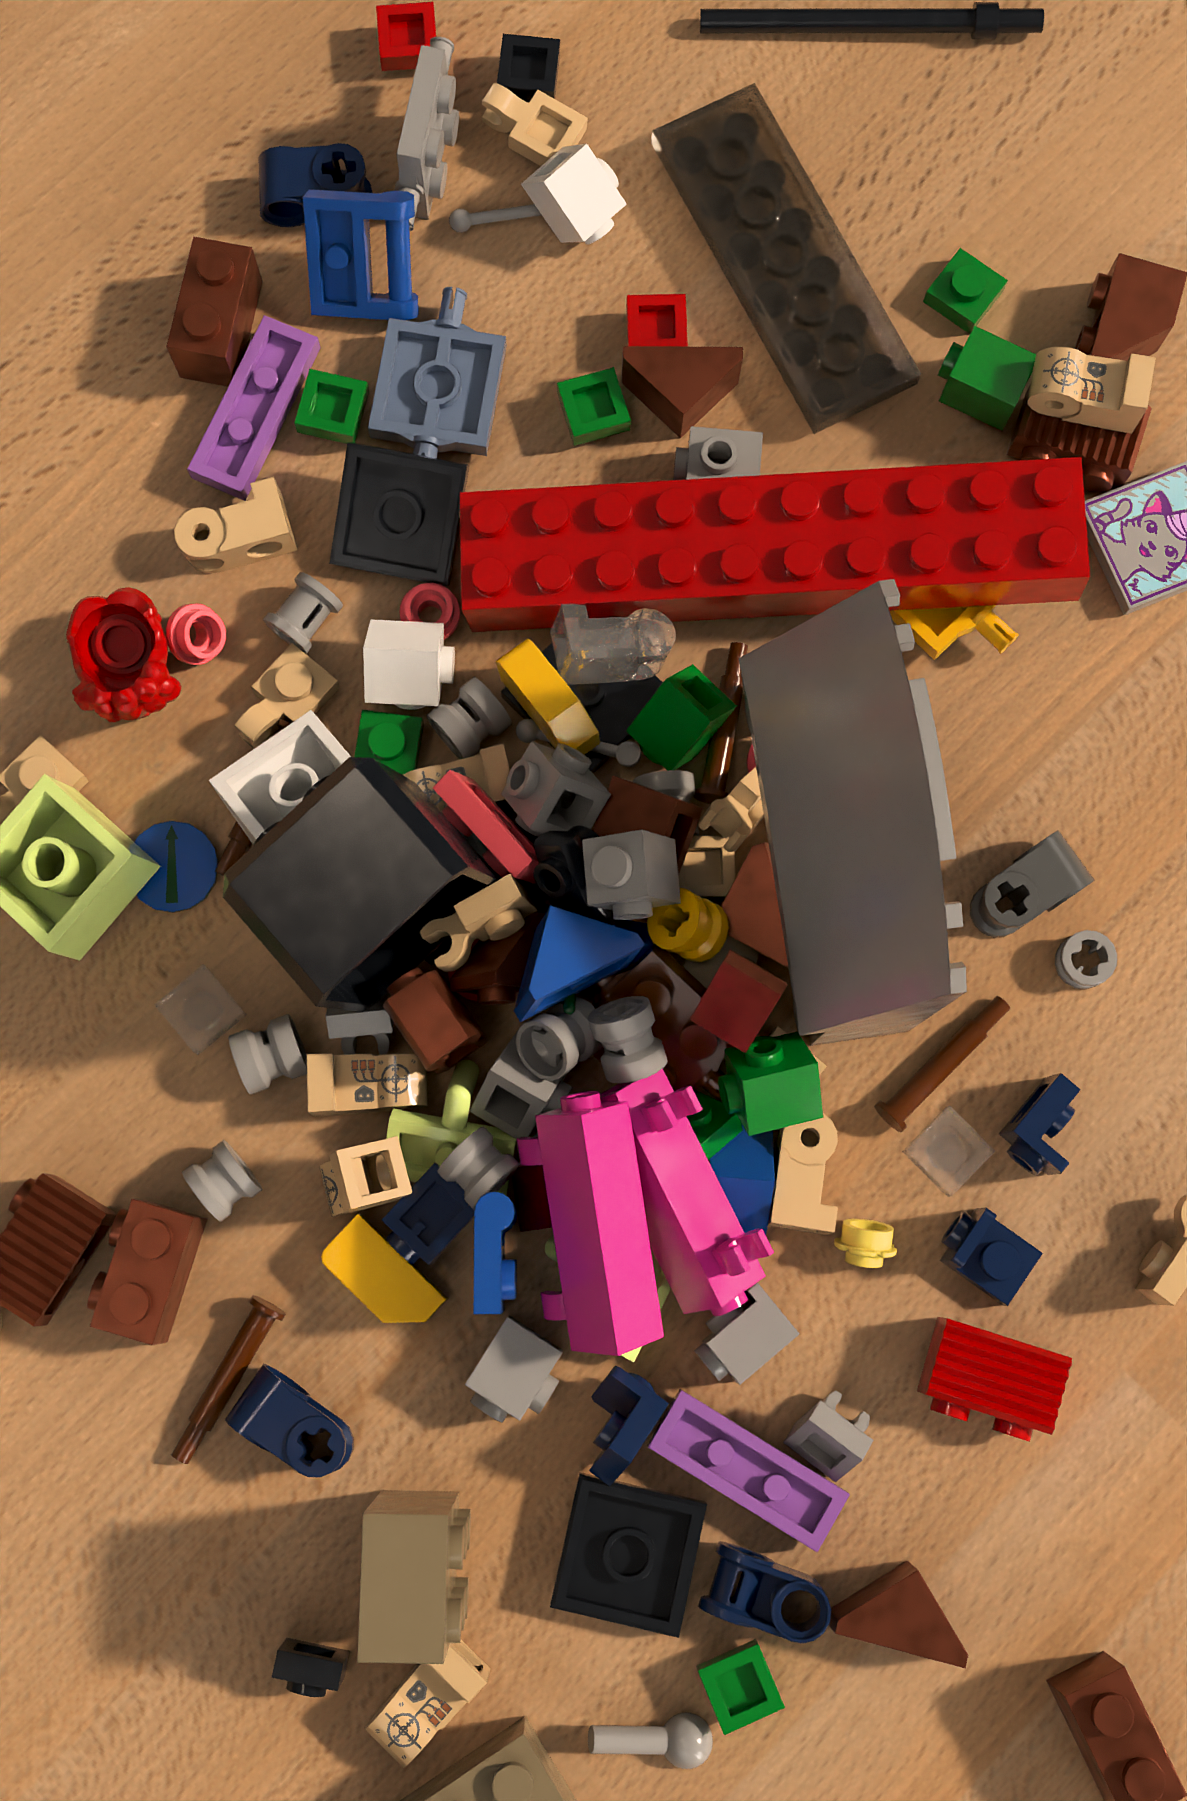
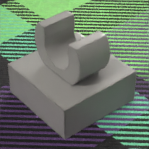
[326,993,394,1055]
[783,1391,874,1482]

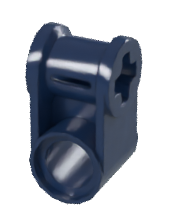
[258,143,373,227]
[225,1363,354,1477]
[698,1541,831,1643]

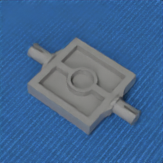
[394,37,459,231]

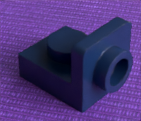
[999,1073,1081,1176]
[382,1163,475,1265]
[940,1207,1043,1306]
[589,1366,669,1486]

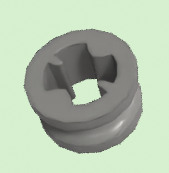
[1055,930,1117,989]

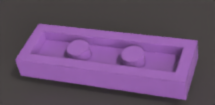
[187,315,321,501]
[647,1389,850,1552]

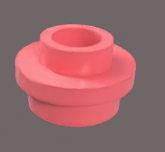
[399,583,460,640]
[166,604,226,665]

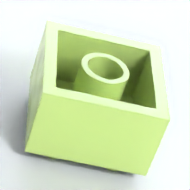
[0,774,161,961]

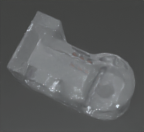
[550,604,676,685]

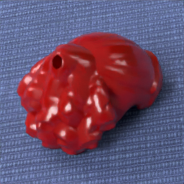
[66,587,181,722]

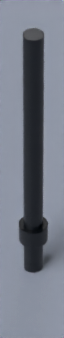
[700,2,1044,39]

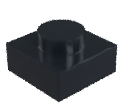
[497,33,560,102]
[272,1638,350,1697]

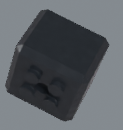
[223,757,500,1012]

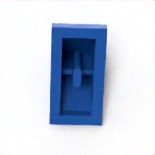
[514,905,645,1022]
[708,1125,775,1235]

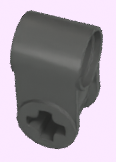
[970,830,1095,937]

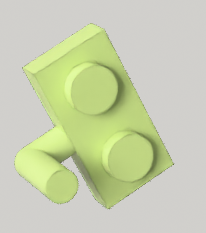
[386,1060,517,1196]

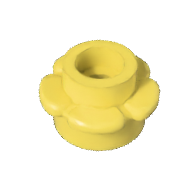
[834,1219,897,1268]

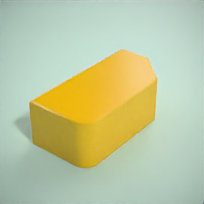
[496,638,600,755]
[321,1214,449,1323]

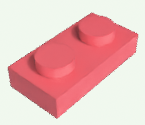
[433,770,539,884]

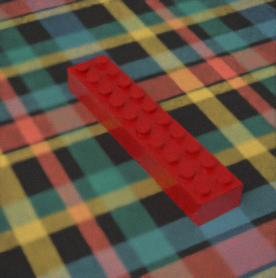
[460,457,1090,632]

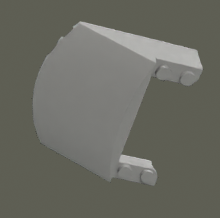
[739,579,967,1046]

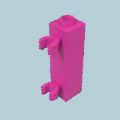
[600,1069,774,1317]
[517,1091,664,1356]

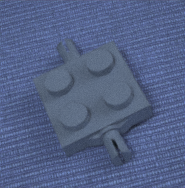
[368,287,507,458]

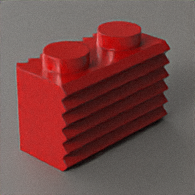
[917,1317,1072,1442]

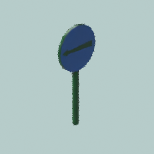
[135,821,218,913]

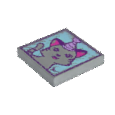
[1085,461,1187,615]

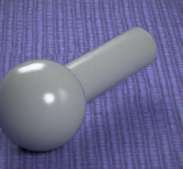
[588,1712,713,1769]

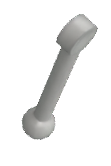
[449,204,542,233]
[516,719,641,767]

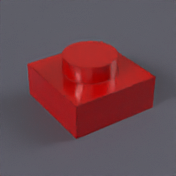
[376,2,437,71]
[626,294,688,347]

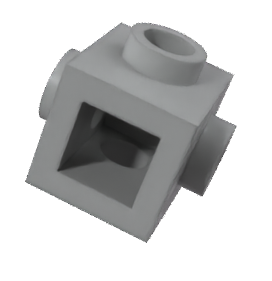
[502,741,611,837]

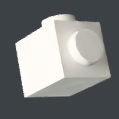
[521,144,626,244]
[363,619,455,710]

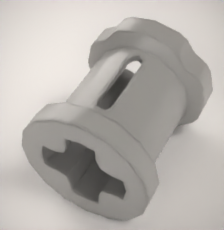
[263,572,343,654]

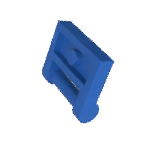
[303,189,419,320]
[473,1192,518,1314]

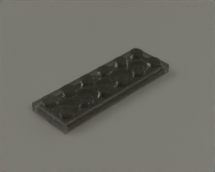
[651,83,921,434]

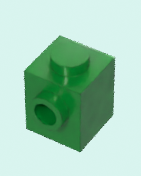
[937,326,1036,431]
[626,664,737,771]
[718,1031,823,1136]

